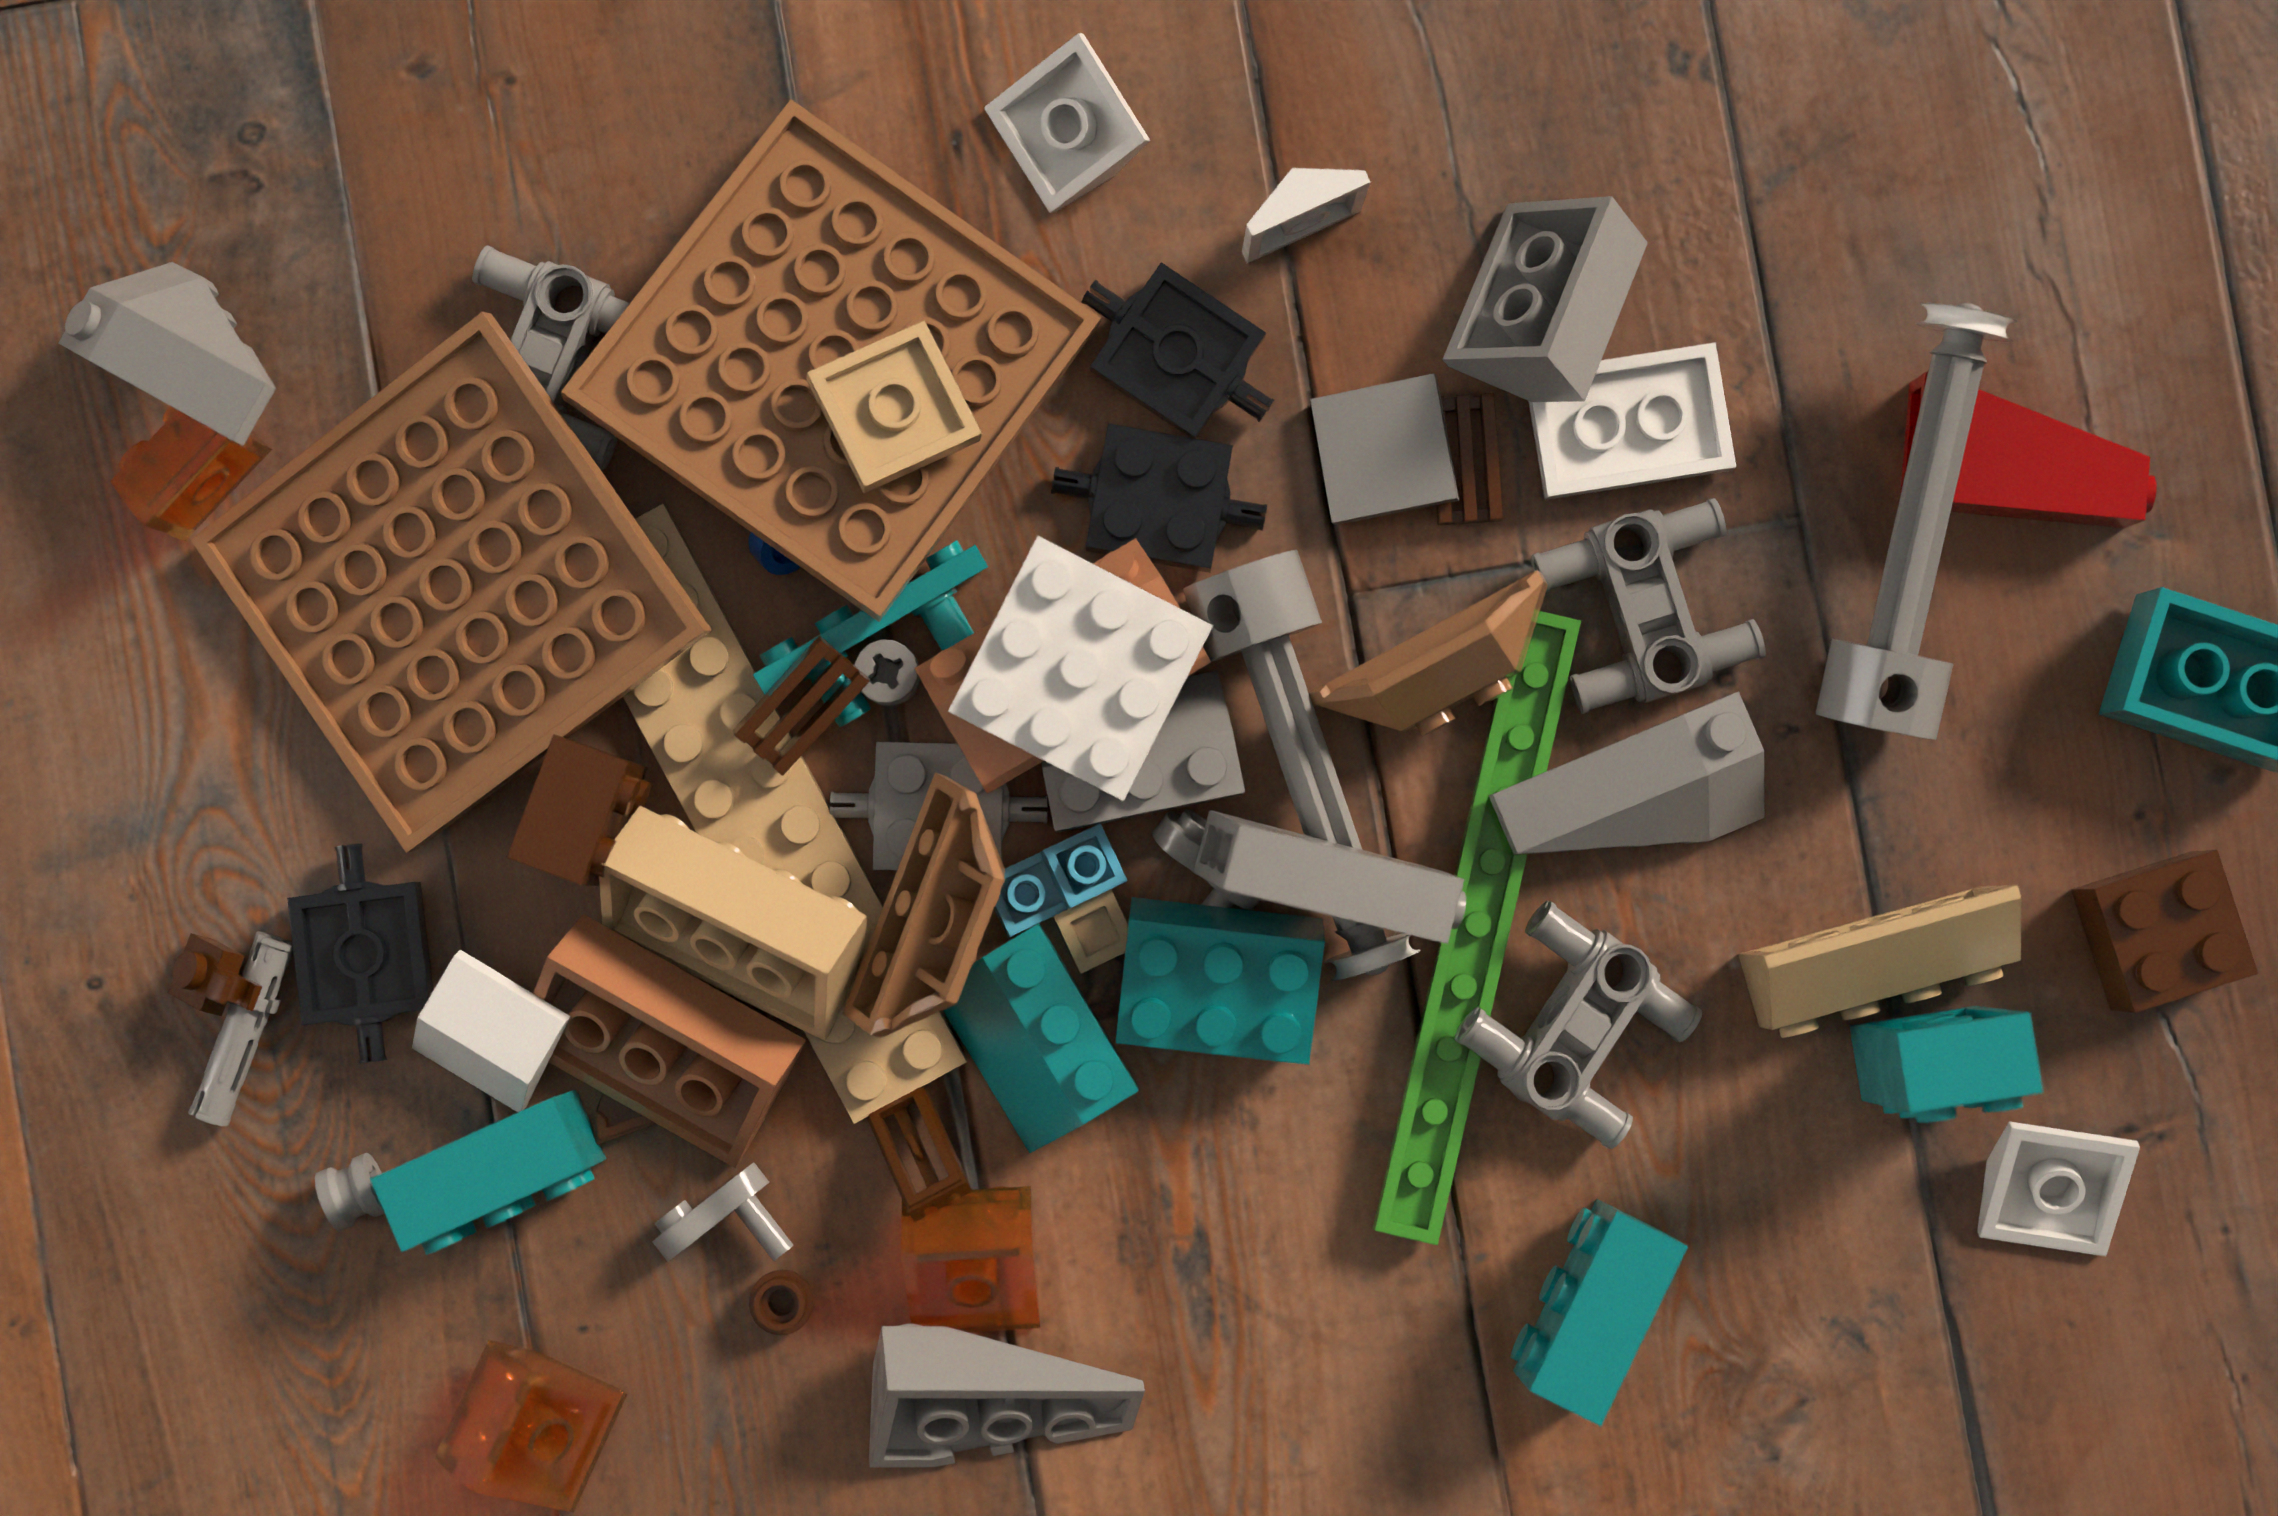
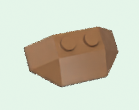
[1309,570,1548,737]
[842,773,1005,1038]

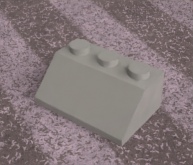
[1442,196,1648,402]
[1041,671,1245,833]

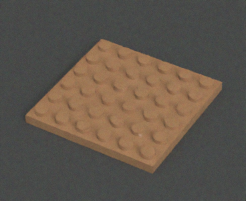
[561,99,1102,622]
[191,312,712,853]

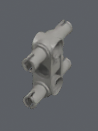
[472,245,630,470]
[1531,498,1766,714]
[1455,901,1702,1149]

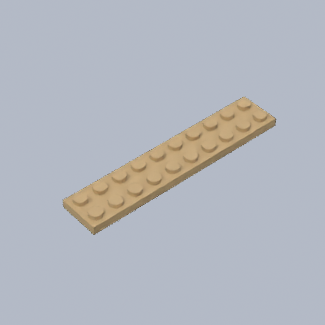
[623,504,968,1124]

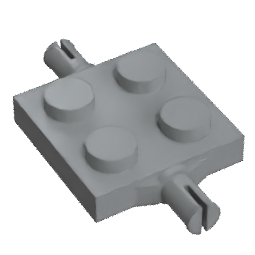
[830,742,1048,870]

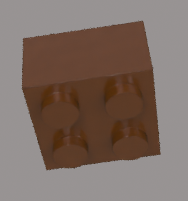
[507,734,651,886]
[2071,850,2258,1013]

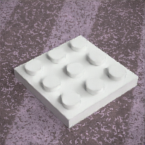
[948,536,1213,801]

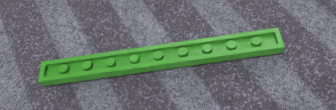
[1373,611,1581,1246]

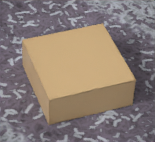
[1054,889,1129,974]

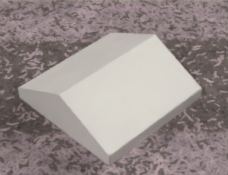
[984,33,1150,213]
[1242,168,1370,263]
[412,950,571,1112]
[1977,1121,2140,1256]

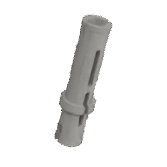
[188,931,293,1126]

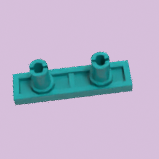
[753,540,988,727]

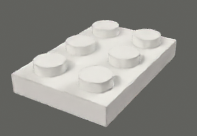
[1529,342,1736,500]

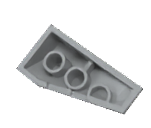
[58,262,276,446]
[1489,691,1765,855]
[869,1324,1145,1468]

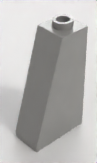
[1193,810,1466,944]

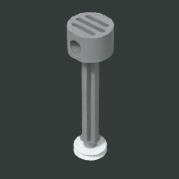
[1815,303,2018,740]
[1183,550,1421,981]

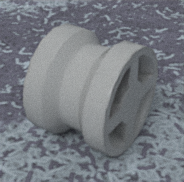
[855,639,920,706]
[315,1153,384,1232]

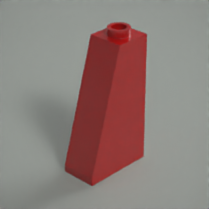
[1900,372,2157,528]

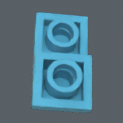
[994,823,1128,938]

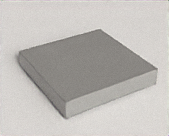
[1310,373,1459,525]

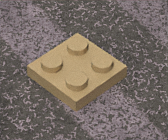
[807,320,982,493]

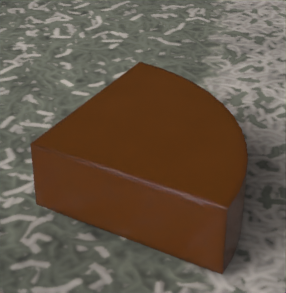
[593,1093,656,1145]

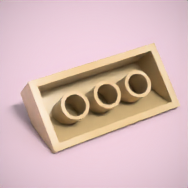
[599,806,867,1041]
[1738,885,2021,1038]

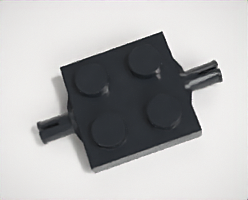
[1081,262,1275,439]
[1051,423,1268,573]
[287,844,433,1064]

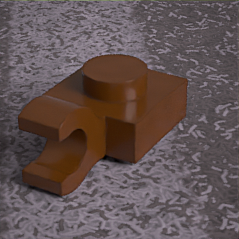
[168,933,262,1016]

